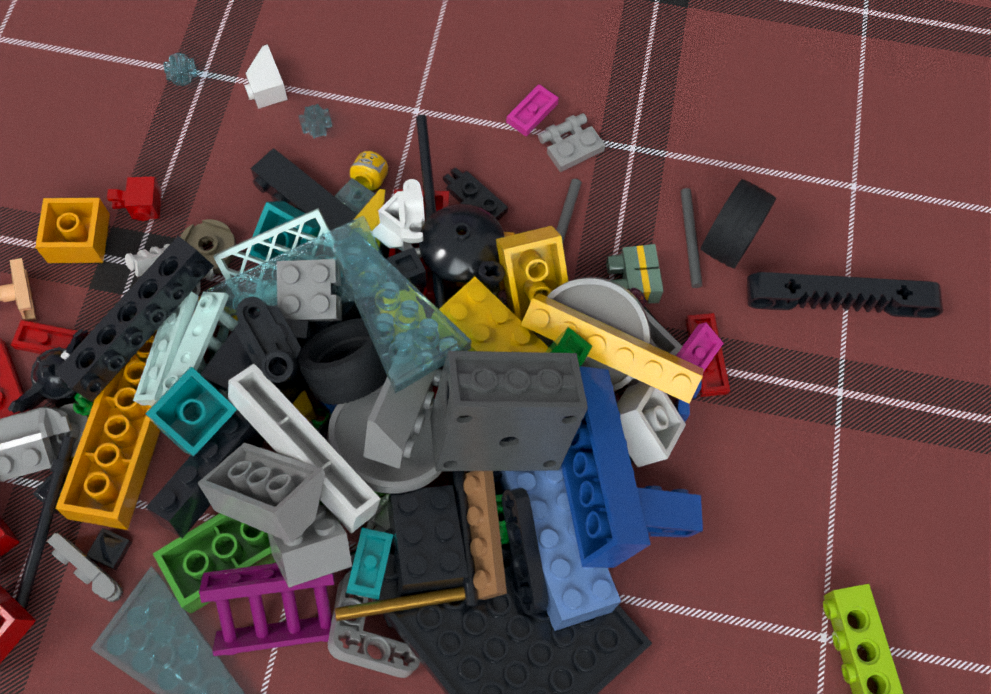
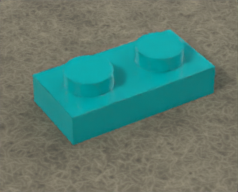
[346,528,393,600]

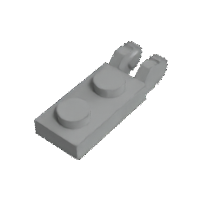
[47,533,123,602]

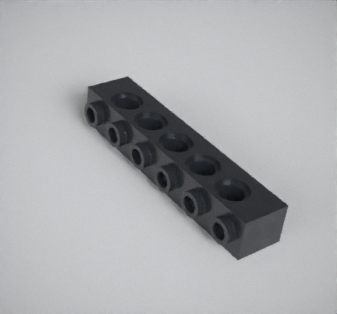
[55,236,214,402]

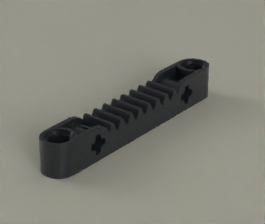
[747,272,943,318]

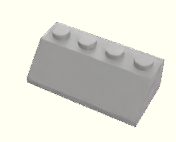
[363,326,443,469]
[198,443,325,543]

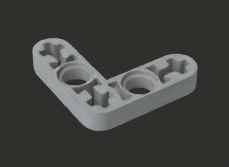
[328,572,420,678]

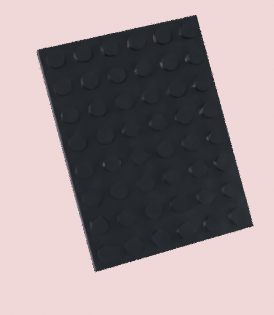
[348,471,653,694]

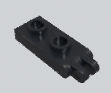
[443,167,508,221]

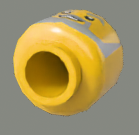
[349,151,388,191]

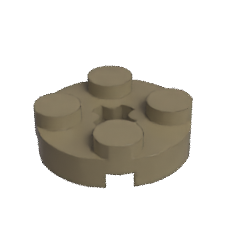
[181,219,236,274]

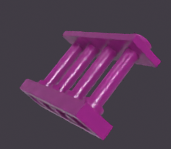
[199,563,335,656]

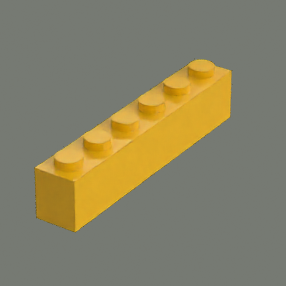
[521,293,704,403]

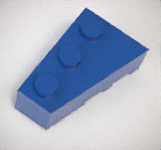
[637,486,703,538]

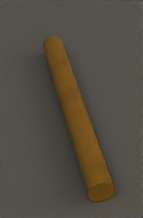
[335,587,465,621]

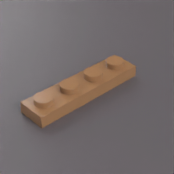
[464,471,507,600]

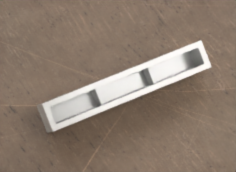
[228,364,380,533]

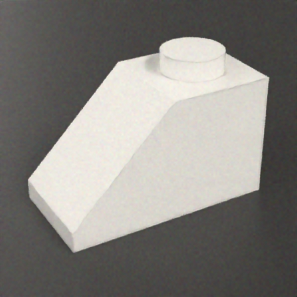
[244,44,287,109]

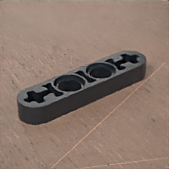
[502,487,548,615]

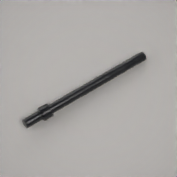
[15,436,76,610]

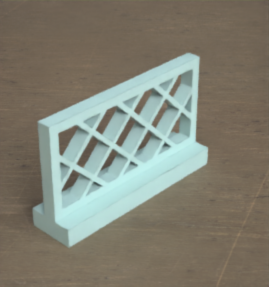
[213,208,349,312]
[133,291,229,406]

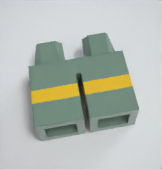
[606,244,663,303]

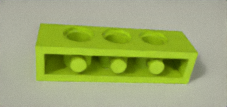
[823,584,903,694]

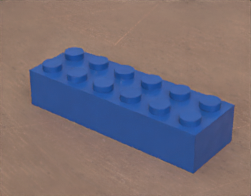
[561,366,651,568]

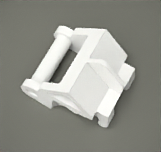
[372,179,425,258]

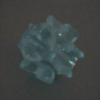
[163,53,197,86]
[299,104,333,138]

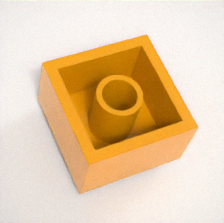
[35,198,110,263]

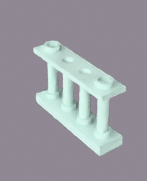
[160,292,239,406]

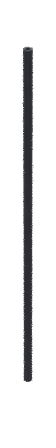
[416,115,479,607]

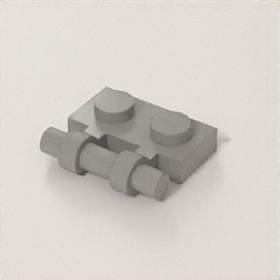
[538,113,605,172]

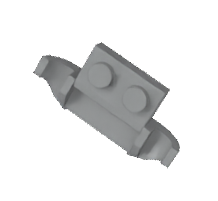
[0,406,73,481]

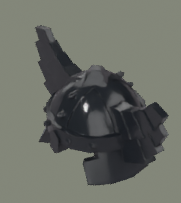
[8,329,88,413]

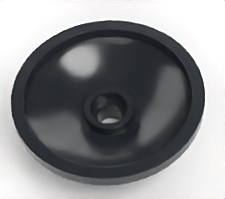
[419,204,504,283]

